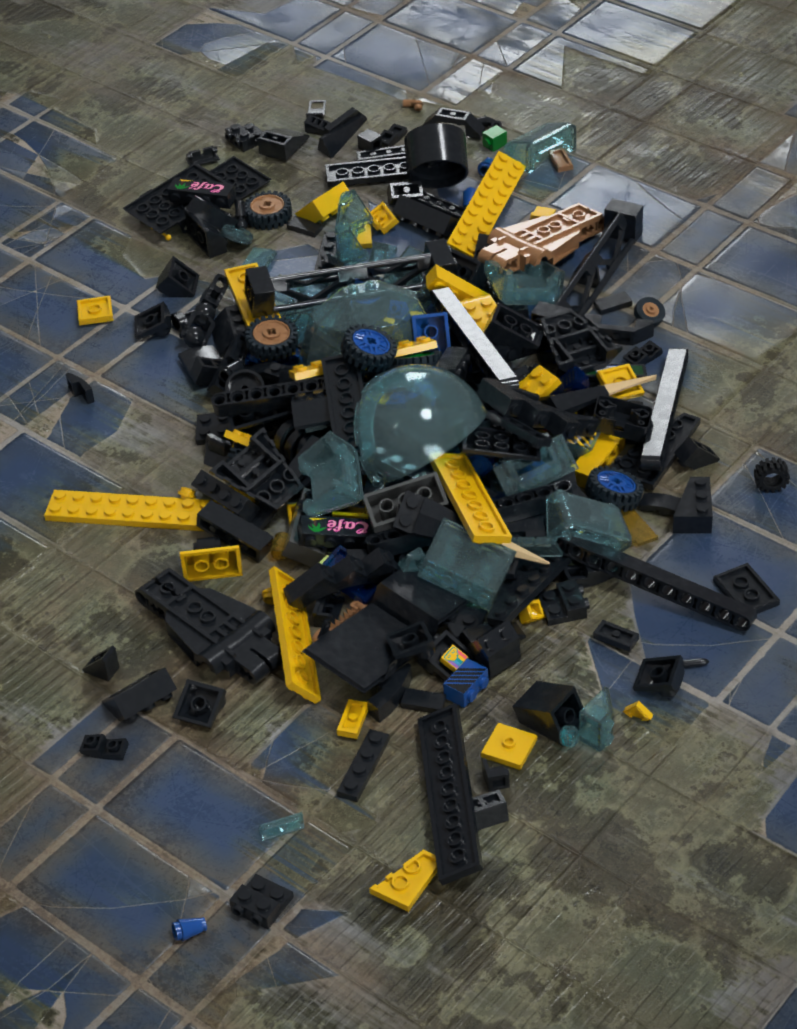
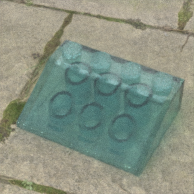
[417,518,517,610]

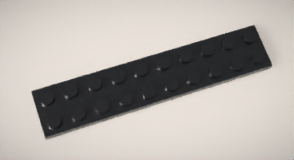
[418,703,484,885]

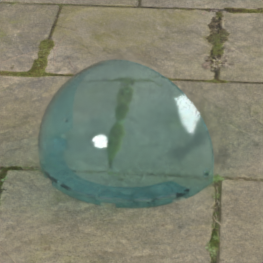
[354,364,487,487]

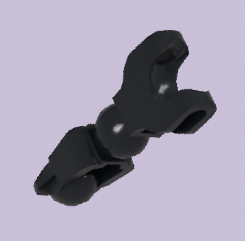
[179,274,229,348]

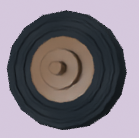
[634,297,665,327]

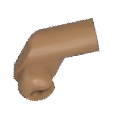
[403,99,423,111]

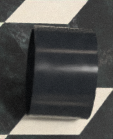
[404,123,469,189]

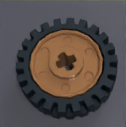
[245,190,292,230]
[245,315,298,362]

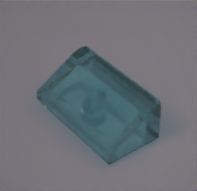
[258,812,304,841]

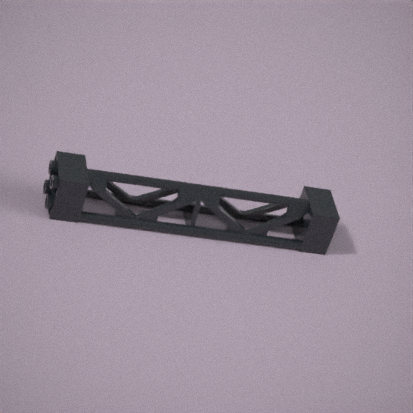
[531,198,643,324]
[244,239,457,318]

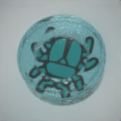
[559,725,579,747]

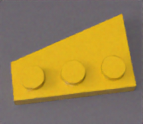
[369,849,437,912]

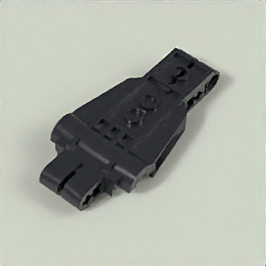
[135,568,283,685]

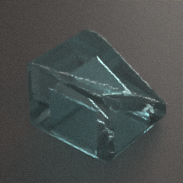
[398,547,426,572]

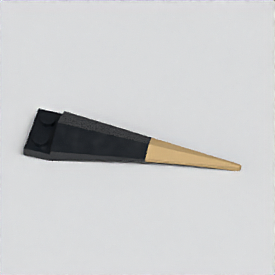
[538,374,657,413]
[392,490,550,565]

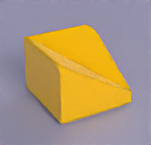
[518,599,545,624]

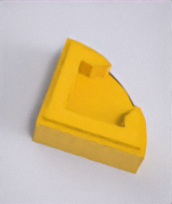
[623,701,653,721]

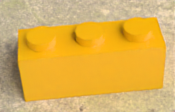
[295,182,354,223]
[180,545,243,582]

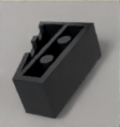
[673,477,713,533]

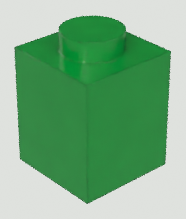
[482,125,507,152]

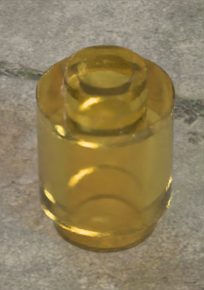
[270,532,288,561]

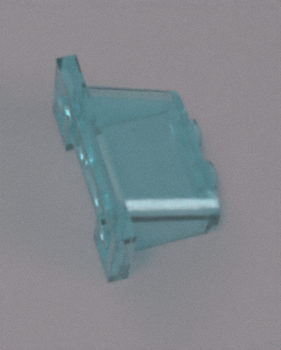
[492,434,579,496]

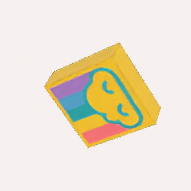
[439,645,469,672]

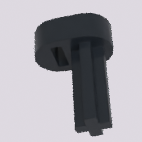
[171,309,195,332]

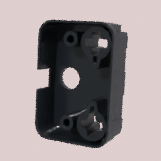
[593,395,652,443]

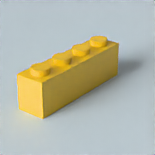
[426,264,488,301]
[570,428,626,488]

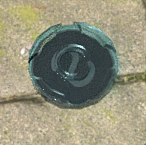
[221,224,253,244]

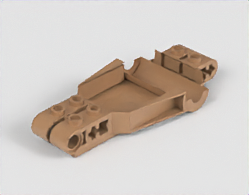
[477,203,604,275]

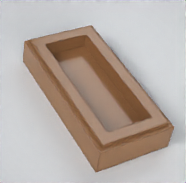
[548,148,573,172]

